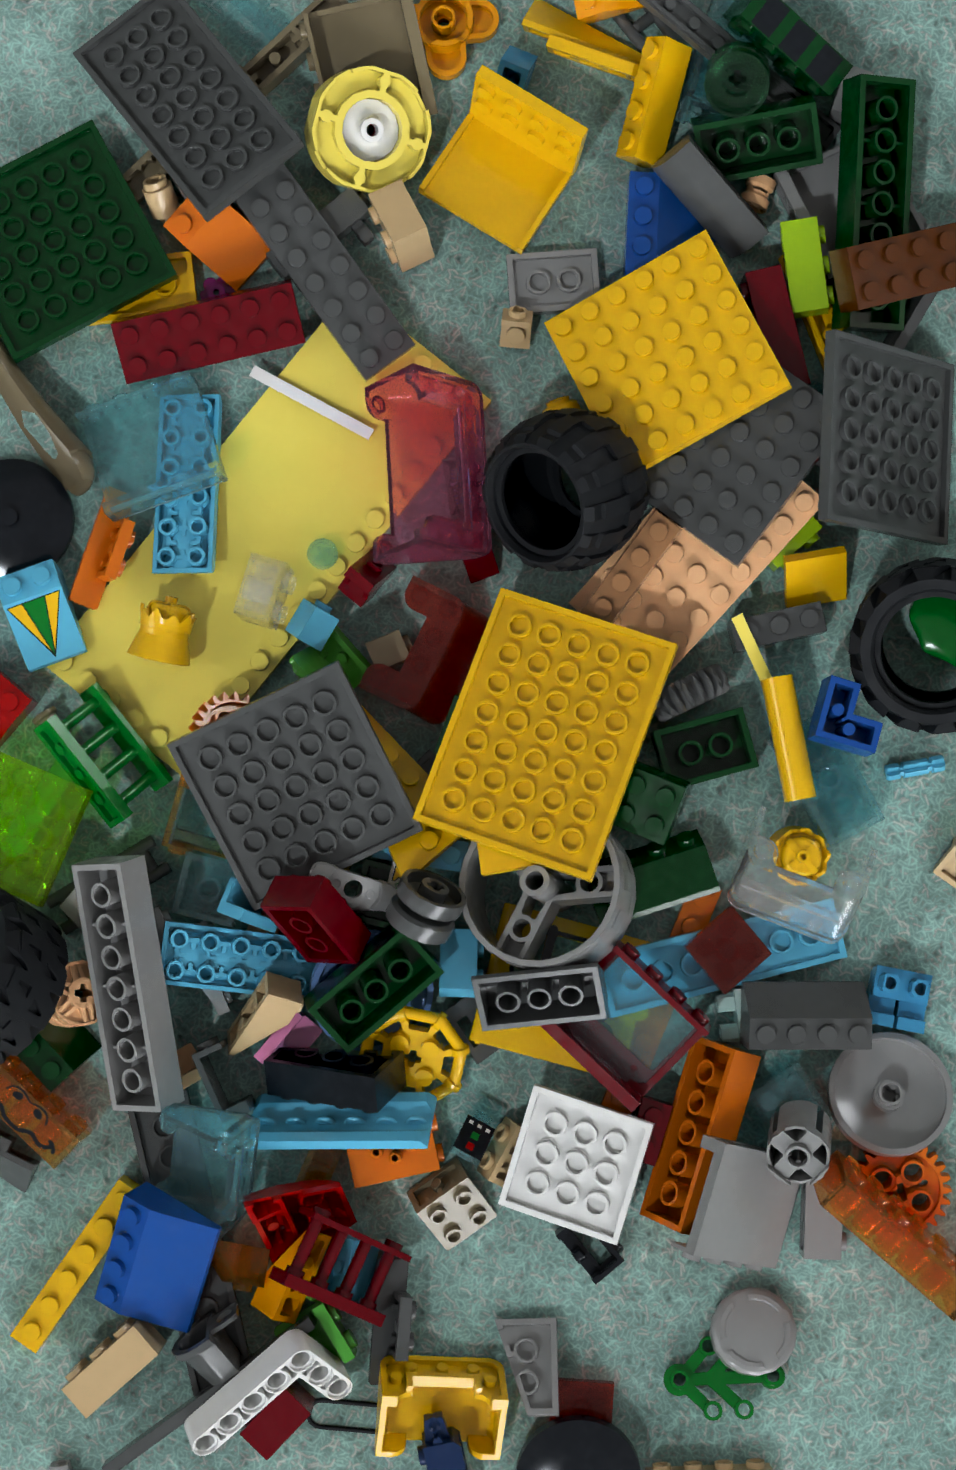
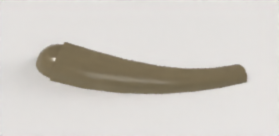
[0,340,95,496]

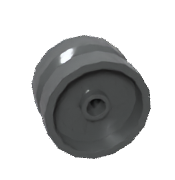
[386,868,466,945]

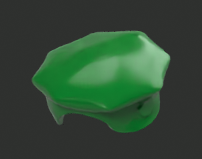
[909,597,956,667]

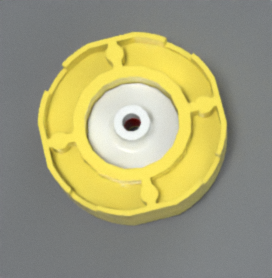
[304,66,432,193]

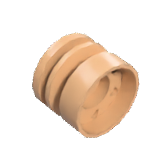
[49,960,97,1028]

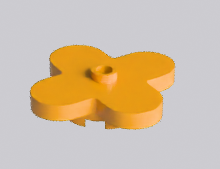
[414,0,499,80]

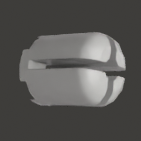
[766,1100,832,1185]

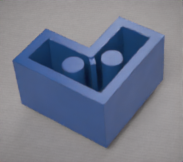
[806,675,883,757]

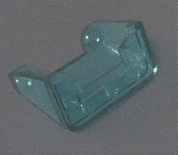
[155,1103,260,1240]

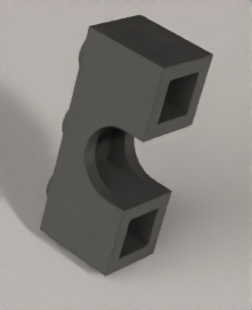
[726,601,827,654]

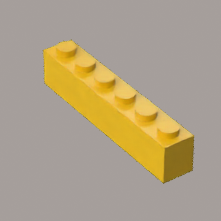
[10,1174,140,1354]

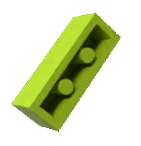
[779,216,834,319]

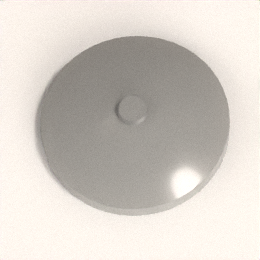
[827,1032,953,1157]

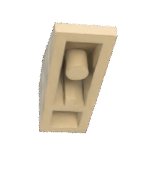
[227,972,304,1056]

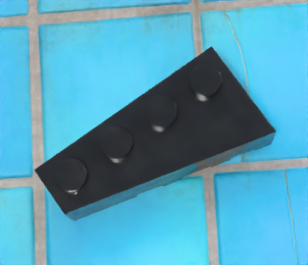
[264,1047,406,1113]

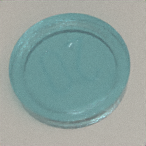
[307,538,338,570]

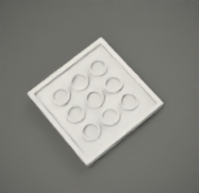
[498,1084,655,1245]

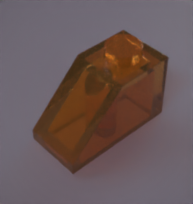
[211,1240,270,1293]

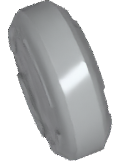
[709,1287,797,1377]

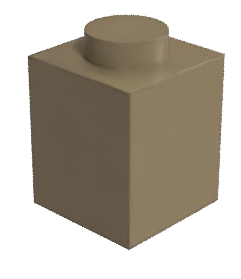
[365,629,414,674]

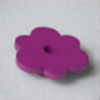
[200,278,235,299]

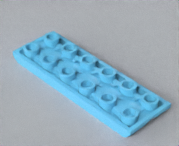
[152,394,222,574]
[161,921,316,997]
[244,1092,437,1150]

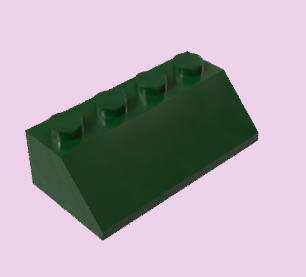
[588,829,721,924]
[17,1022,102,1092]

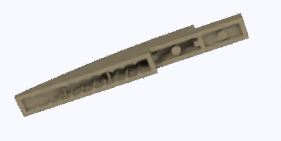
[123,0,348,204]

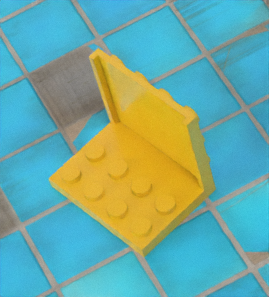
[418,64,589,254]

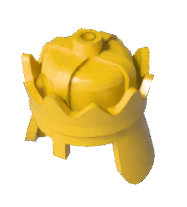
[127,595,197,666]
[767,826,831,886]

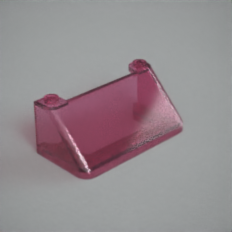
[365,363,492,565]

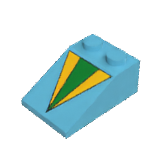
[0,558,88,673]

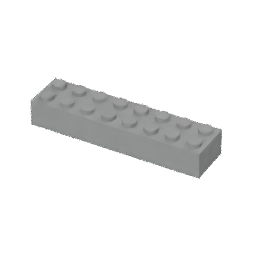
[71,855,185,1112]

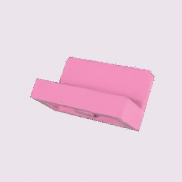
[253,1012,323,1064]

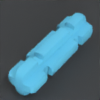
[884,755,945,781]

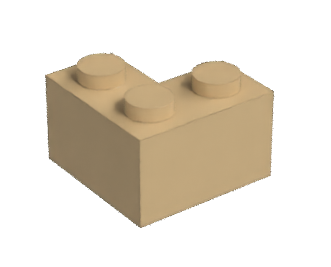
[367,179,435,273]

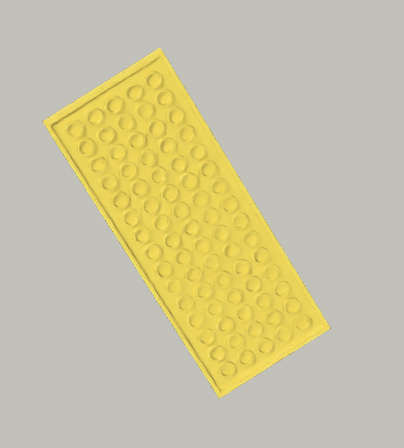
[47,322,491,778]

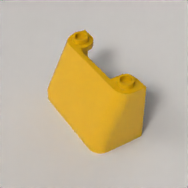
[374,1355,509,1460]

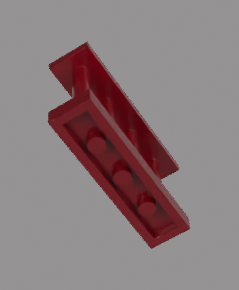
[268,1205,412,1327]

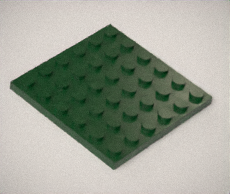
[0,120,178,364]

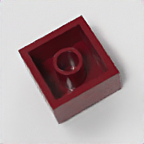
[240,1380,316,1460]

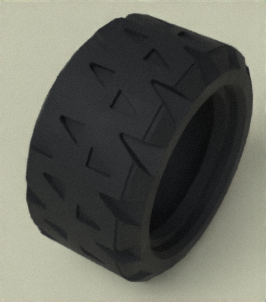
[848,557,956,734]
[0,888,68,1064]

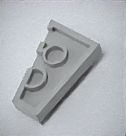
[494,1318,559,1417]

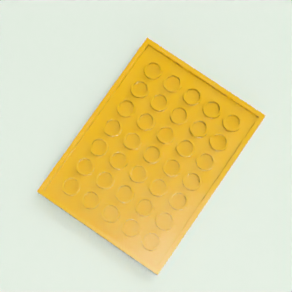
[412,587,678,883]

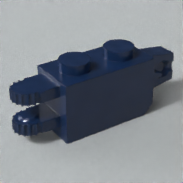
[417,1411,468,1470]

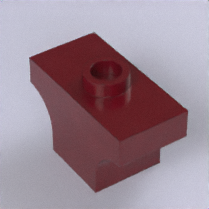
[338,548,397,607]

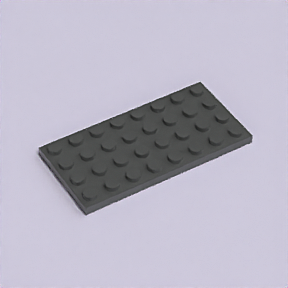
[73,0,305,222]

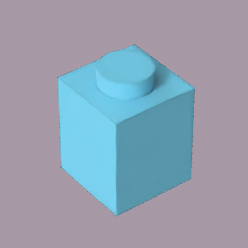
[285,598,339,652]

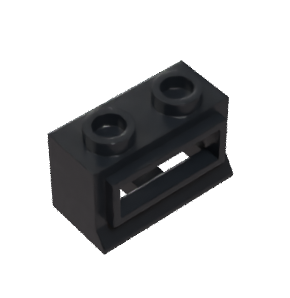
[555,1226,624,1285]

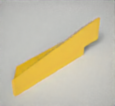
[521,0,642,82]

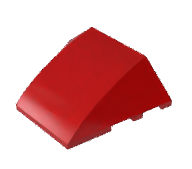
[243,1180,357,1264]

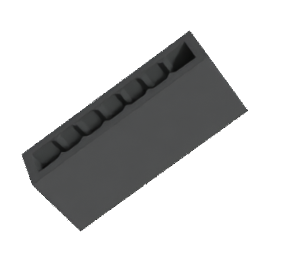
[651,134,769,258]

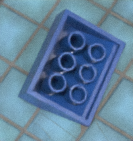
[623,171,715,277]
[94,1182,222,1333]

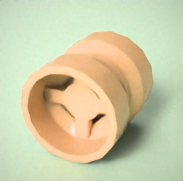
[741,175,777,214]

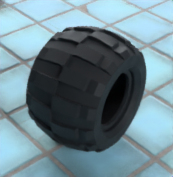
[482,408,649,572]

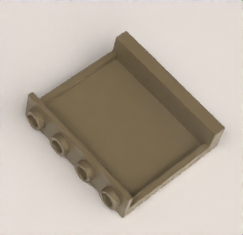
[298,0,438,129]

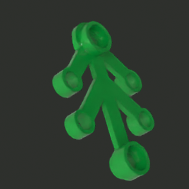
[663,1336,785,1421]

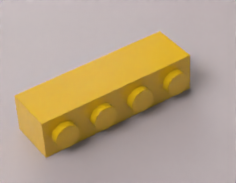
[616,36,693,168]

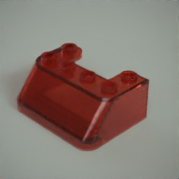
[358,575,489,725]

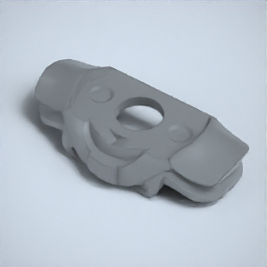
[308,861,397,912]

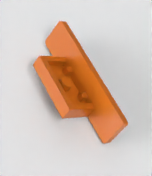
[68,487,136,610]

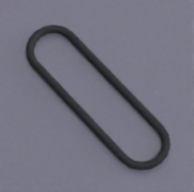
[307,1398,377,1434]

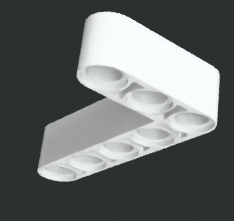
[184,1329,352,1456]

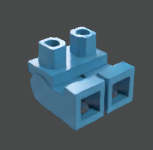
[866,965,933,1034]

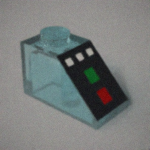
[450,1110,495,1167]

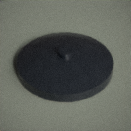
[0,459,75,577]
[516,1415,640,1470]

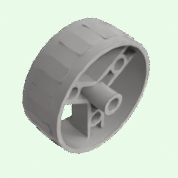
[459,832,636,970]

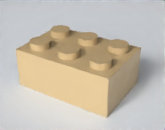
[61,1317,167,1418]

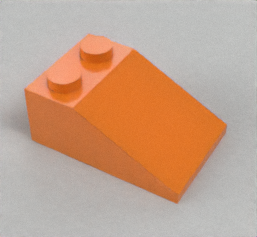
[163,198,270,291]

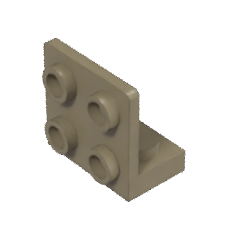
[406,1157,497,1251]

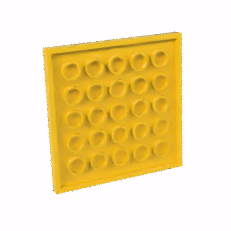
[544,229,792,470]

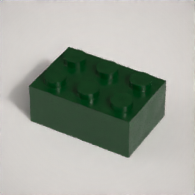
[650,707,759,786]

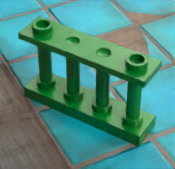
[33,682,173,829]

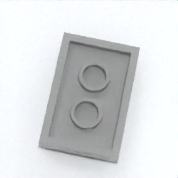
[506,248,600,315]

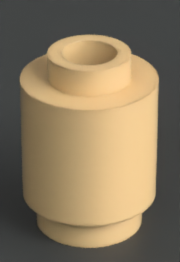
[142,174,180,222]

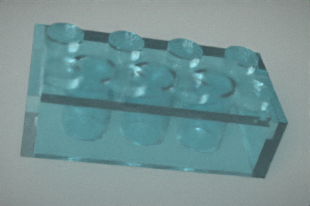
[768,716,885,848]

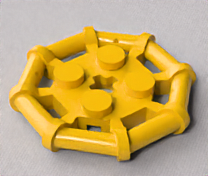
[359,1005,470,1101]

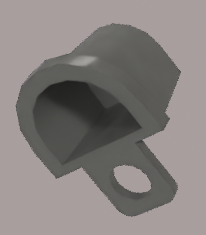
[172,1302,241,1386]

